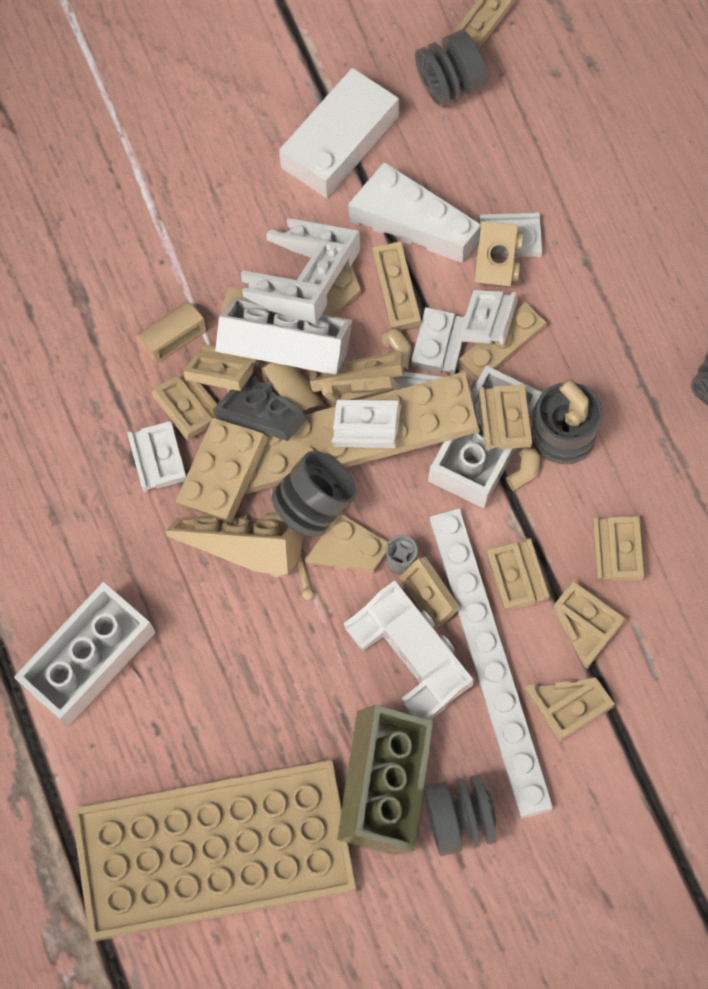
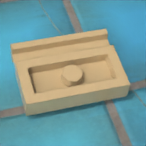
[183,344,259,391]
[152,375,217,440]
[478,384,532,450]
[592,516,644,582]
[486,539,549,612]

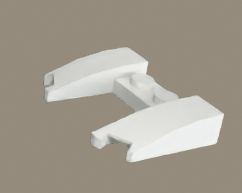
[241,218,361,324]

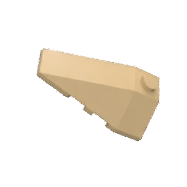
[166,512,304,577]

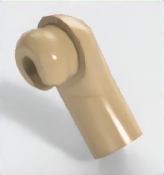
[381,328,411,372]
[559,378,589,427]
[506,447,541,491]

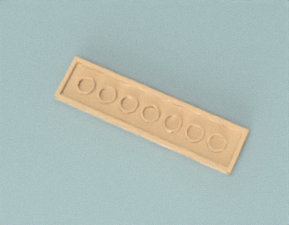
[244,371,480,495]

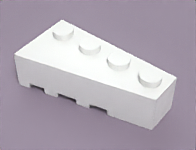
[348,162,481,263]

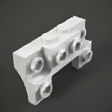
[343,581,474,720]

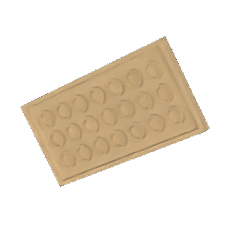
[71,760,357,942]

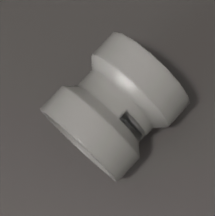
[386,535,418,575]

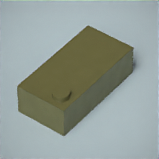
[337,705,433,855]

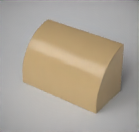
[136,302,206,365]
[262,362,328,415]

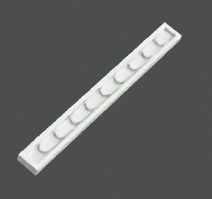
[429,509,553,819]

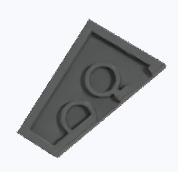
[213,373,306,441]

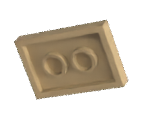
[176,418,269,523]

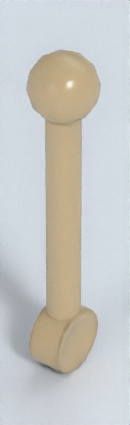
[297,546,314,600]

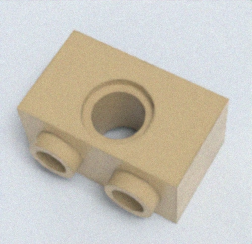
[475,221,524,286]

